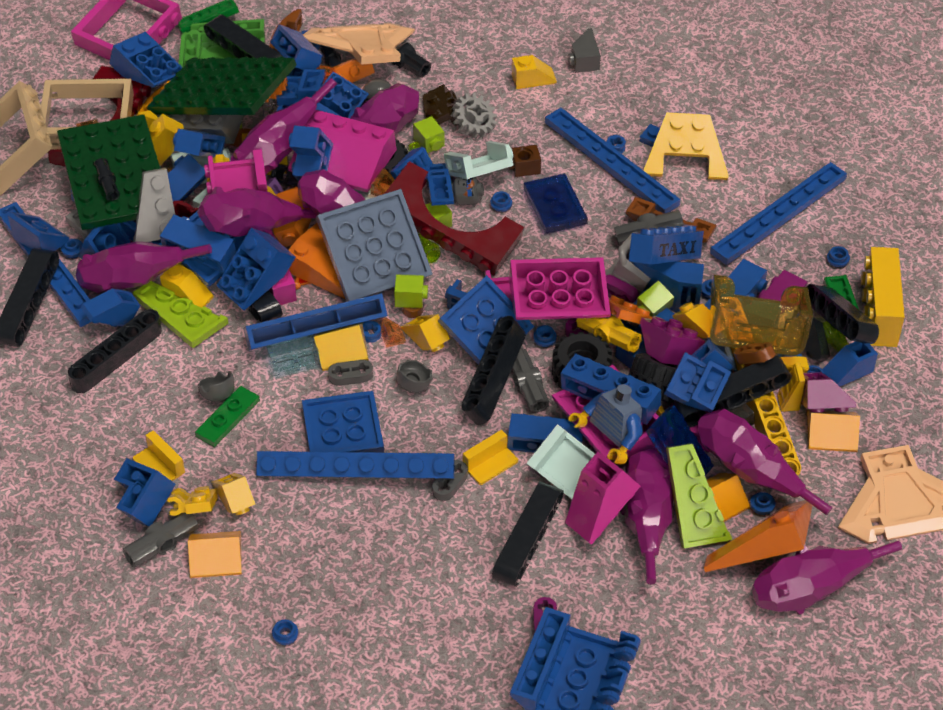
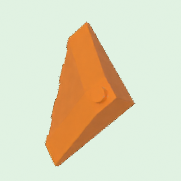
[289,223,372,300]
[704,500,813,572]

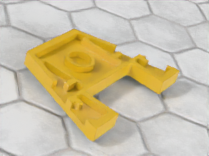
[643,112,729,180]

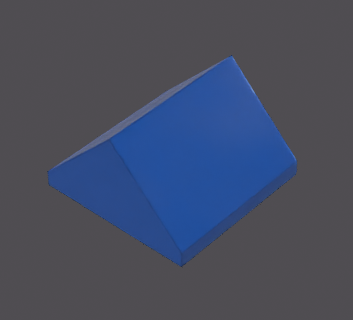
[8,212,69,251]
[78,223,131,259]

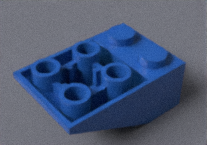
[109,31,183,88]
[316,72,369,118]
[216,228,296,310]
[634,261,704,312]

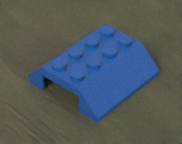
[510,607,641,710]

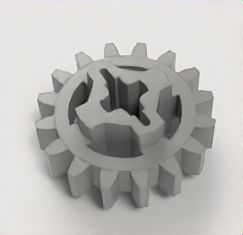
[451,93,498,138]

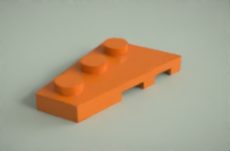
[609,295,652,324]

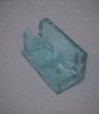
[266,335,321,379]

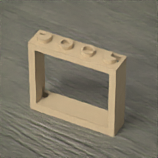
[41,79,134,149]
[0,81,53,196]

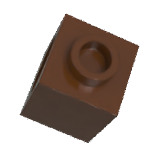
[509,144,541,177]

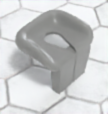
[605,232,651,294]

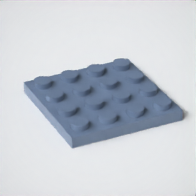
[316,189,433,302]

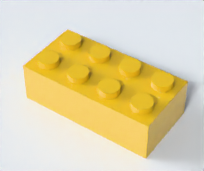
[861,247,905,347]

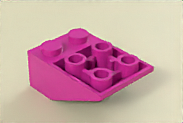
[565,451,641,545]

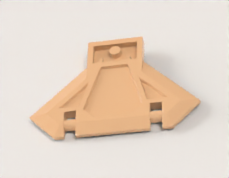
[303,23,415,64]
[838,445,943,544]

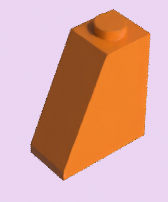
[273,186,312,247]

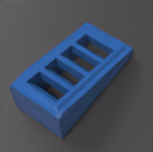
[390,147,433,180]

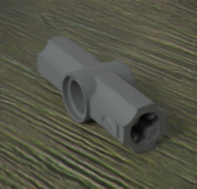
[614,210,684,246]
[512,348,549,413]
[123,512,199,568]

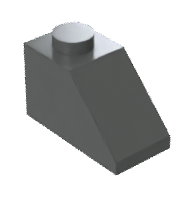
[568,28,601,73]

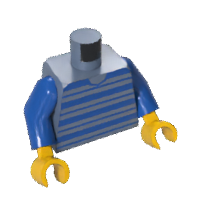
[568,384,643,465]

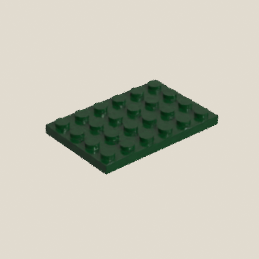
[147,57,297,115]
[57,114,160,230]

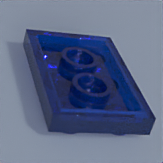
[524,173,588,234]
[646,405,714,476]

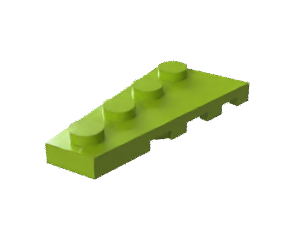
[133,281,229,348]
[666,444,733,549]

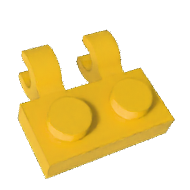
[167,486,218,516]

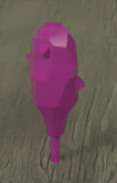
[231,78,337,175]
[350,83,419,134]
[297,169,366,215]
[197,187,317,237]
[75,242,212,293]
[697,409,833,515]
[620,449,674,585]
[752,540,902,615]

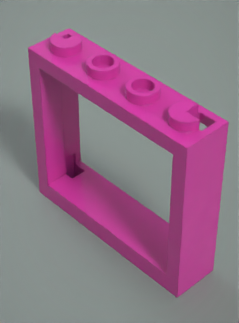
[71,0,182,60]

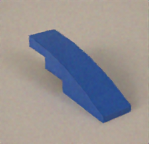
[426,163,454,206]

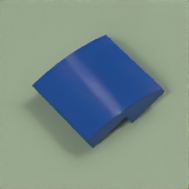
[277,69,325,105]
[664,352,731,412]

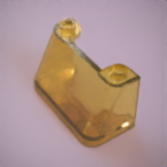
[709,275,813,356]

